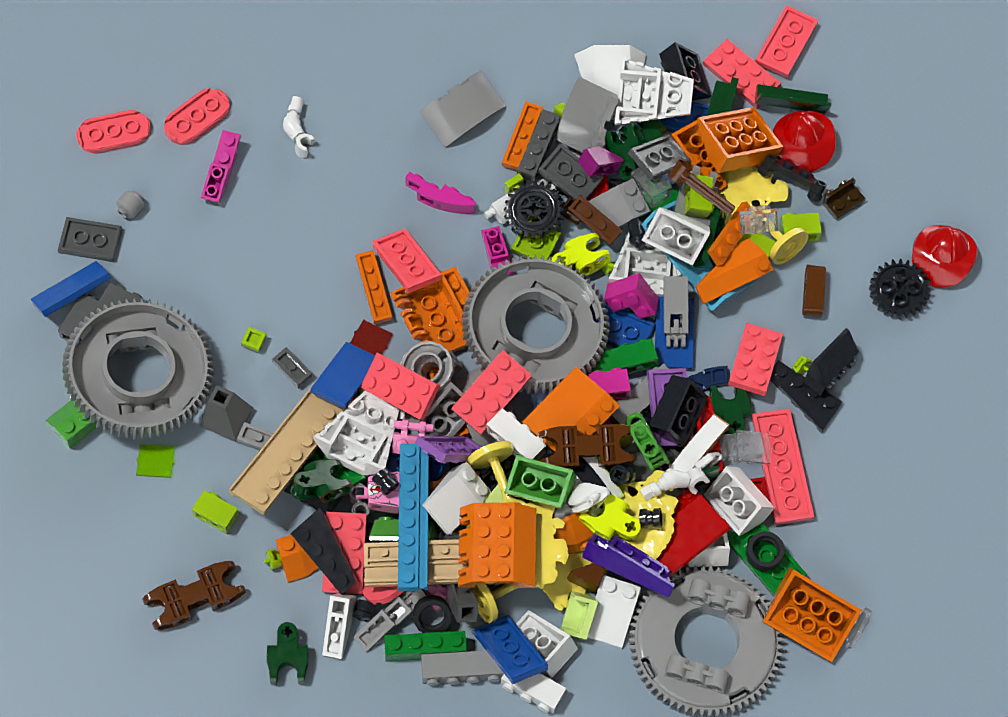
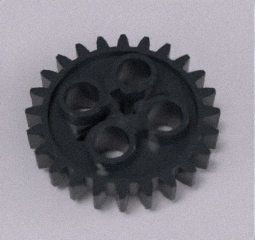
[869,259,931,319]

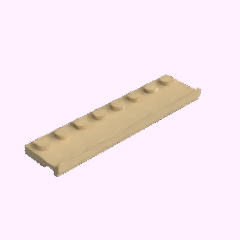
[229,381,353,515]
[364,539,469,587]

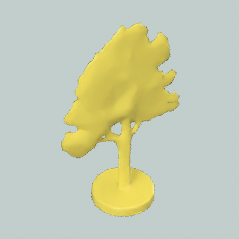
[718,166,809,265]
[587,424,678,560]
[467,441,569,589]
[472,533,608,623]

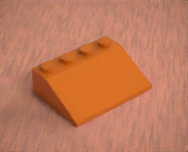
[697,107,783,173]
[522,367,620,454]
[763,568,862,662]

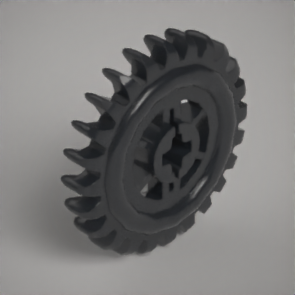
[504,180,565,241]

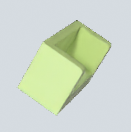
[560,591,598,640]

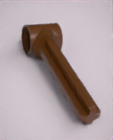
[668,159,735,215]

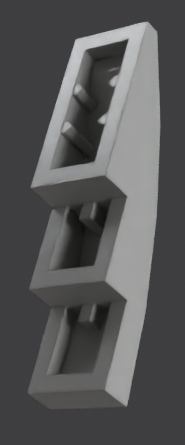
[354,589,428,652]

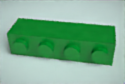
[587,338,659,376]
[384,631,467,661]

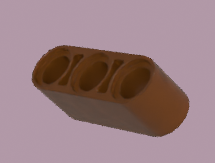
[802,264,826,317]

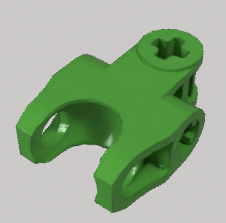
[626,411,670,472]

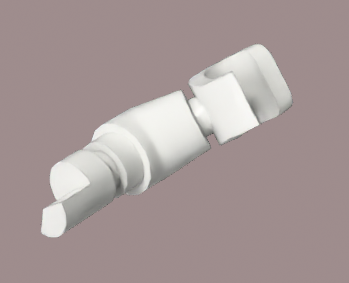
[283,96,314,158]
[640,468,710,501]

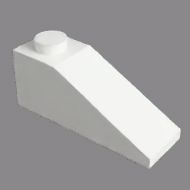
[322,593,356,659]

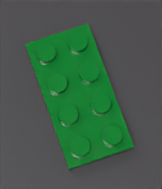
[727,523,807,597]

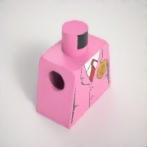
[356,472,400,514]

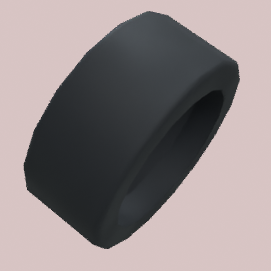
[746,531,785,572]
[413,595,452,633]

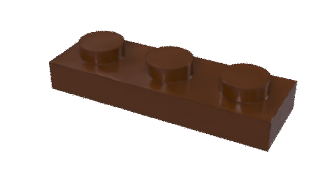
[568,195,623,245]

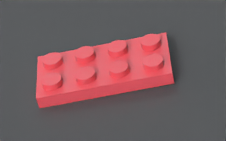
[755,5,818,78]
[702,39,781,109]
[372,229,442,293]
[728,323,783,396]
[451,350,532,434]
[360,353,440,420]
[322,512,367,594]

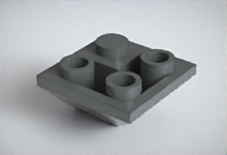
[201,385,253,442]

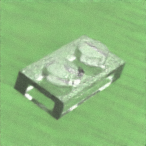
[846,607,873,650]

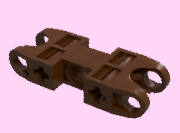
[538,424,637,468]
[142,561,246,630]

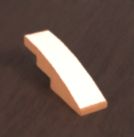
[667,414,729,472]

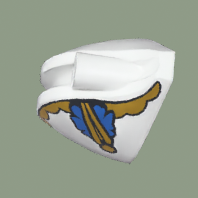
[568,483,610,513]

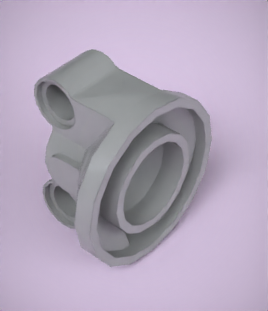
[401,341,463,392]

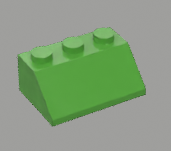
[45,400,97,449]
[504,455,577,509]
[370,517,437,543]

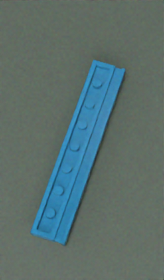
[398,444,429,591]

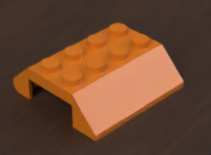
[390,266,478,353]
[458,502,537,588]

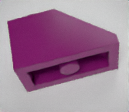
[578,146,624,178]

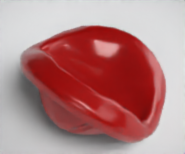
[773,111,836,172]
[912,225,978,287]

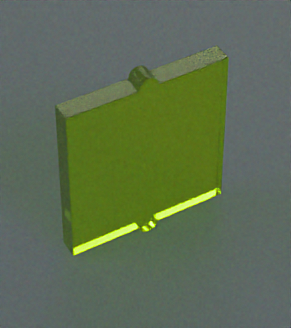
[136,445,175,478]

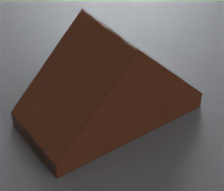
[567,563,605,593]

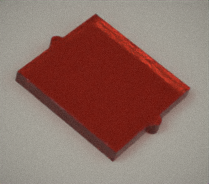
[350,320,393,355]

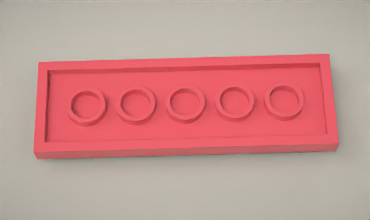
[751,409,814,525]

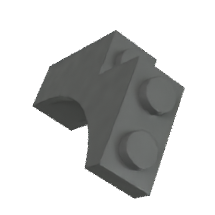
[58,283,144,342]
[444,534,478,622]

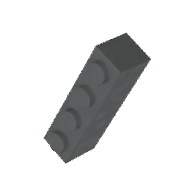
[517,109,560,185]

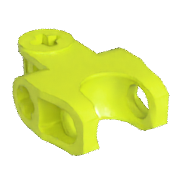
[552,233,611,277]
[578,494,641,541]

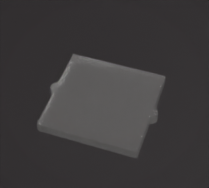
[735,430,772,464]

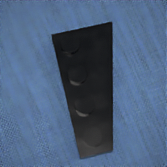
[770,360,843,433]
[290,507,358,595]

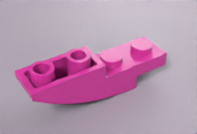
[201,130,241,203]
[405,171,476,214]
[481,226,514,276]

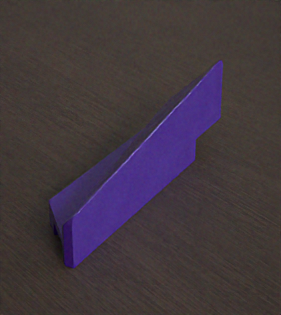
[582,534,675,597]

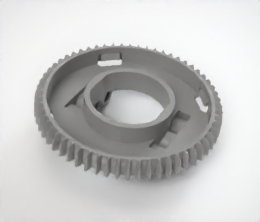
[462,255,609,394]
[62,298,214,439]
[629,565,783,717]

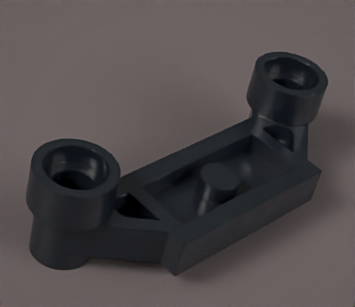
[757,154,827,202]

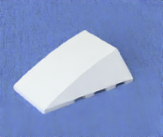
[574,45,646,120]
[615,56,694,125]
[608,231,681,297]
[313,391,399,476]

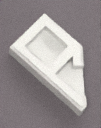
[694,452,723,471]

